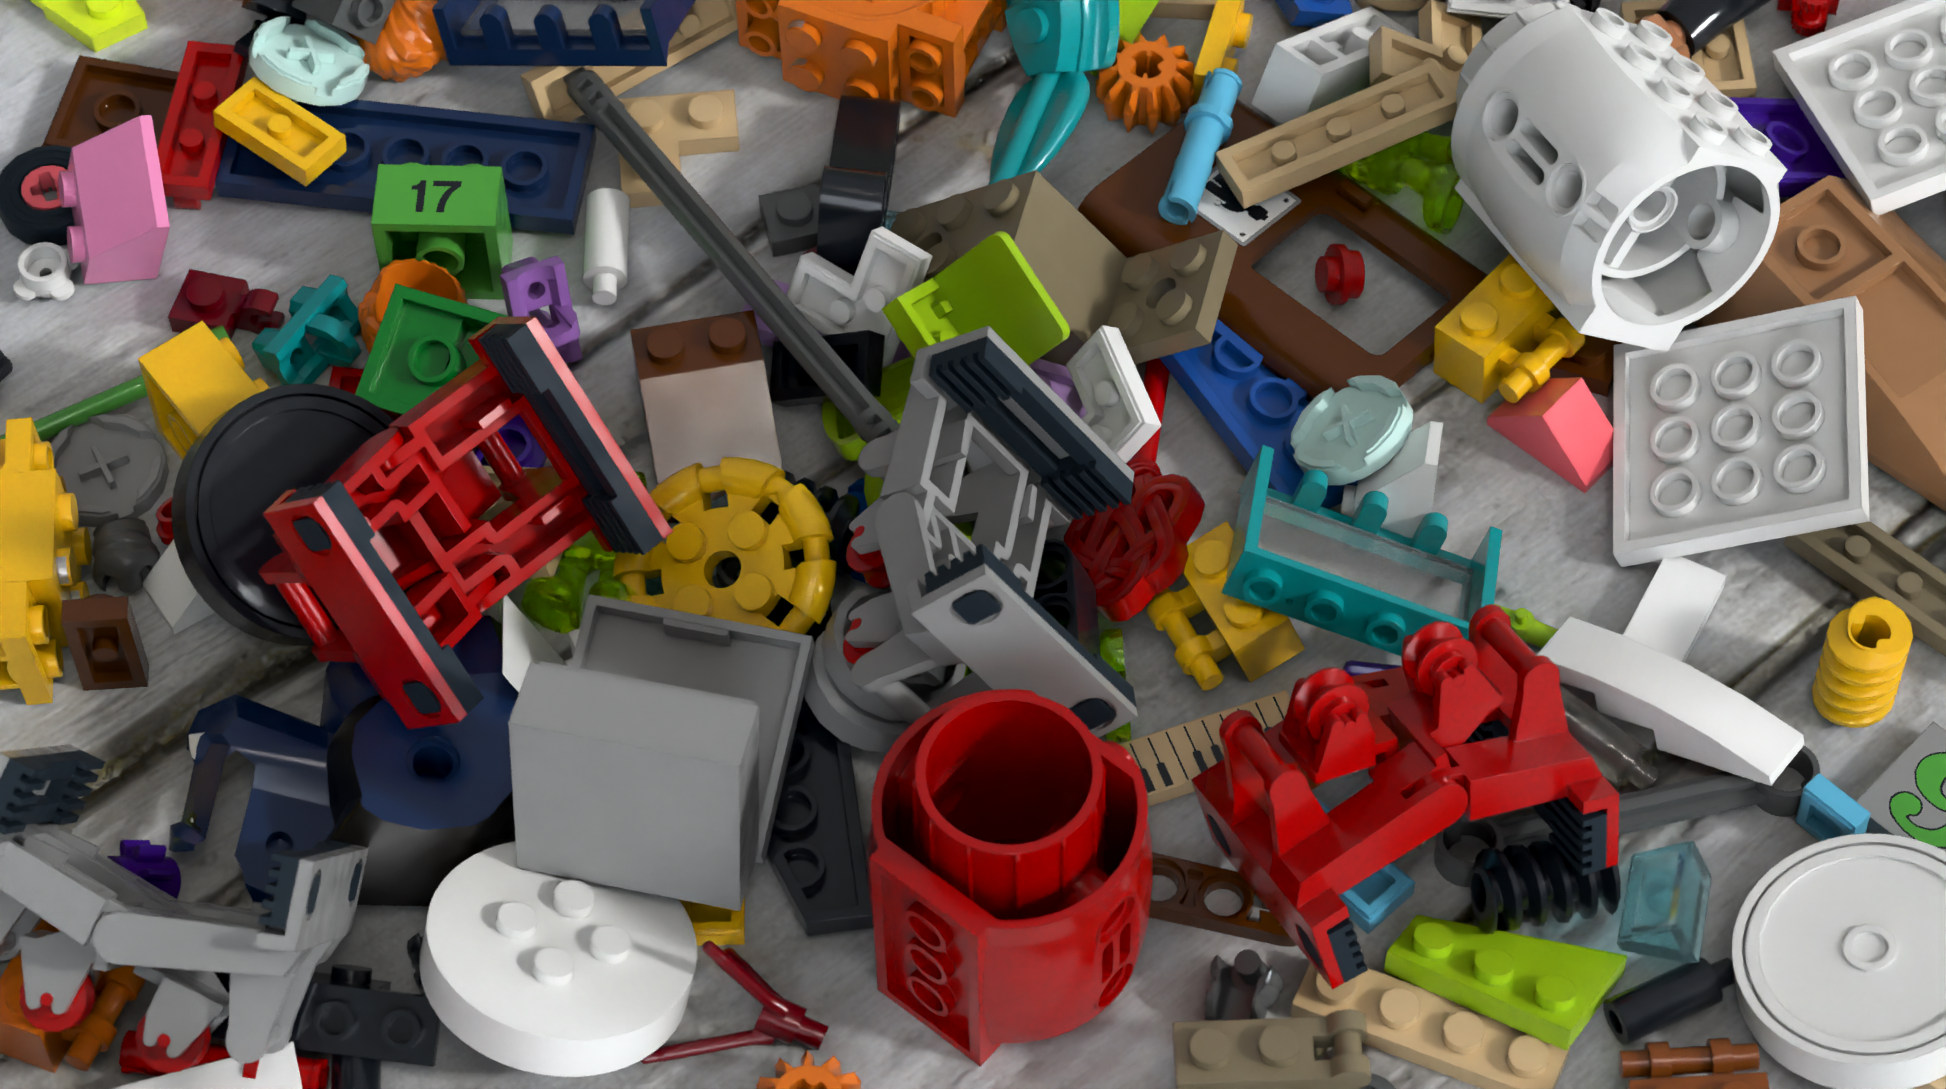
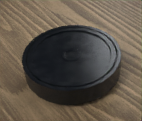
[171,384,413,646]

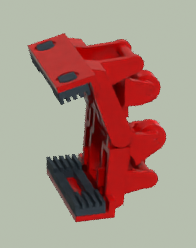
[259,316,673,729]
[1191,604,1619,990]

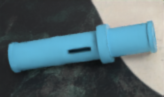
[1158,68,1243,225]

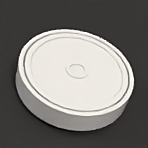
[1732,833,1946,1089]
[419,841,697,1077]

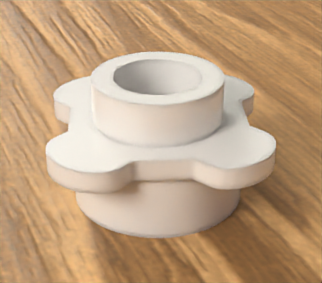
[13,242,79,301]

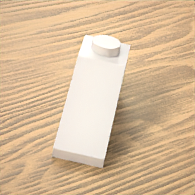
[1251,6,1417,127]

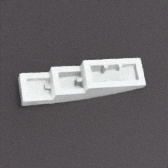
[1537,616,1805,786]

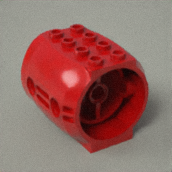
[868,689,1153,1067]

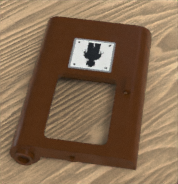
[1077,99,1488,403]

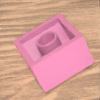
[58,115,170,284]

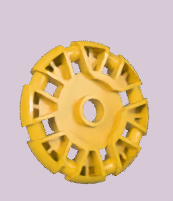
[613,457,837,635]

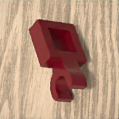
[168,269,285,340]

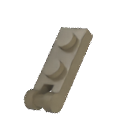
[1172,1009,1371,1089]

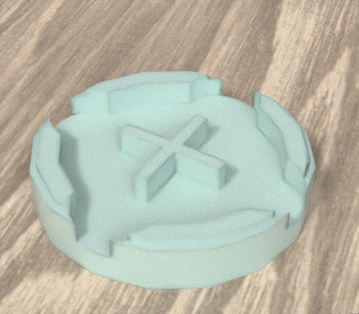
[249,16,370,106]
[1290,375,1413,486]

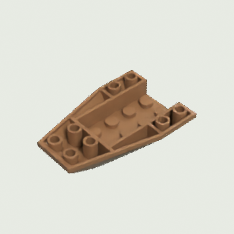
[1694,175,1946,512]

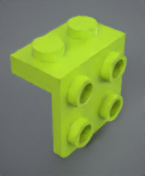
[882,231,1070,366]

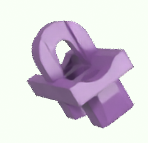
[500,255,583,362]

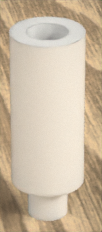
[583,188,630,305]

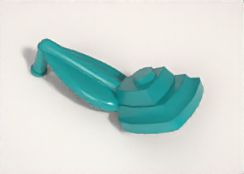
[988,0,1120,185]

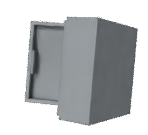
[508,594,815,911]

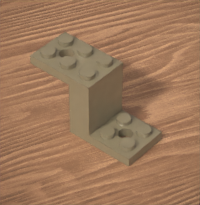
[890,170,1238,366]

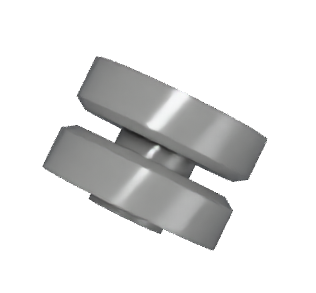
[804,585,967,752]

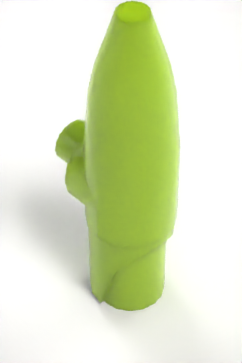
[1494,604,1559,648]

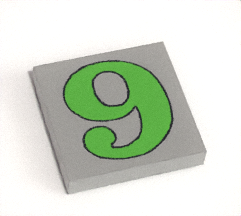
[1856,721,1946,852]

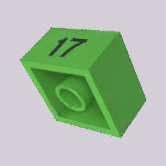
[371,163,513,300]

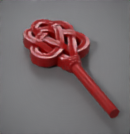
[1063,358,1205,622]

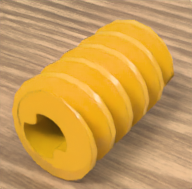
[1811,596,1913,728]

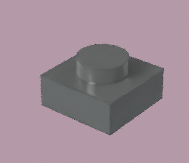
[758,183,820,257]

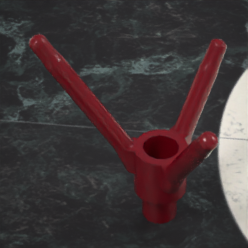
[640,941,829,1064]

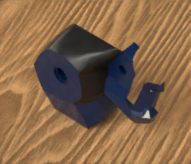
[169,615,519,907]

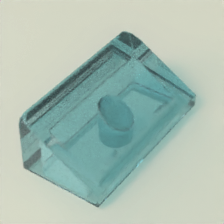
[1617,841,1711,963]

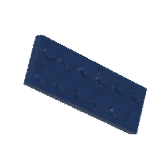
[215,97,597,235]

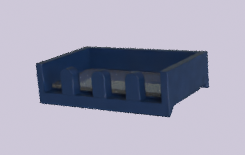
[432,0,695,66]

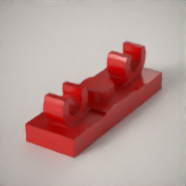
[157,41,249,210]

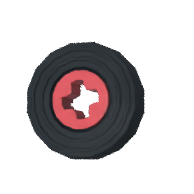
[0,145,75,246]

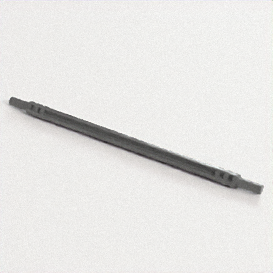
[563,66,900,444]

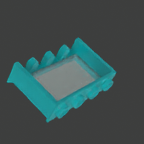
[1221,445,1503,657]

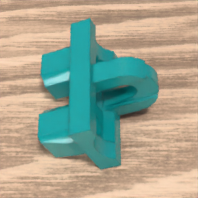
[252,274,362,386]

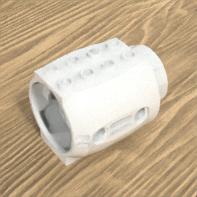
[1451,1,1788,352]

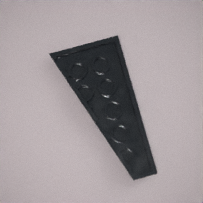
[766,597,874,936]

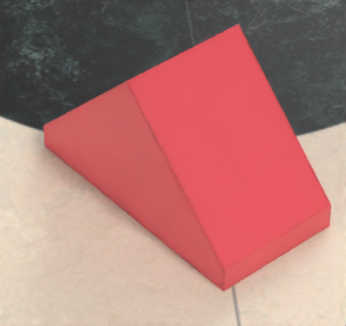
[1487,377,1614,493]

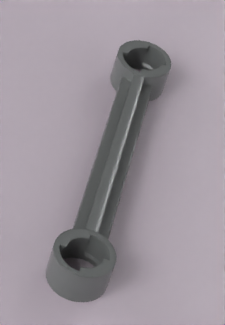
[1434,746,1820,887]

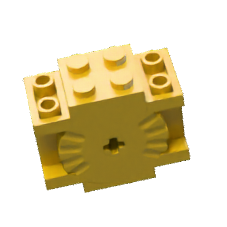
[0,417,92,705]

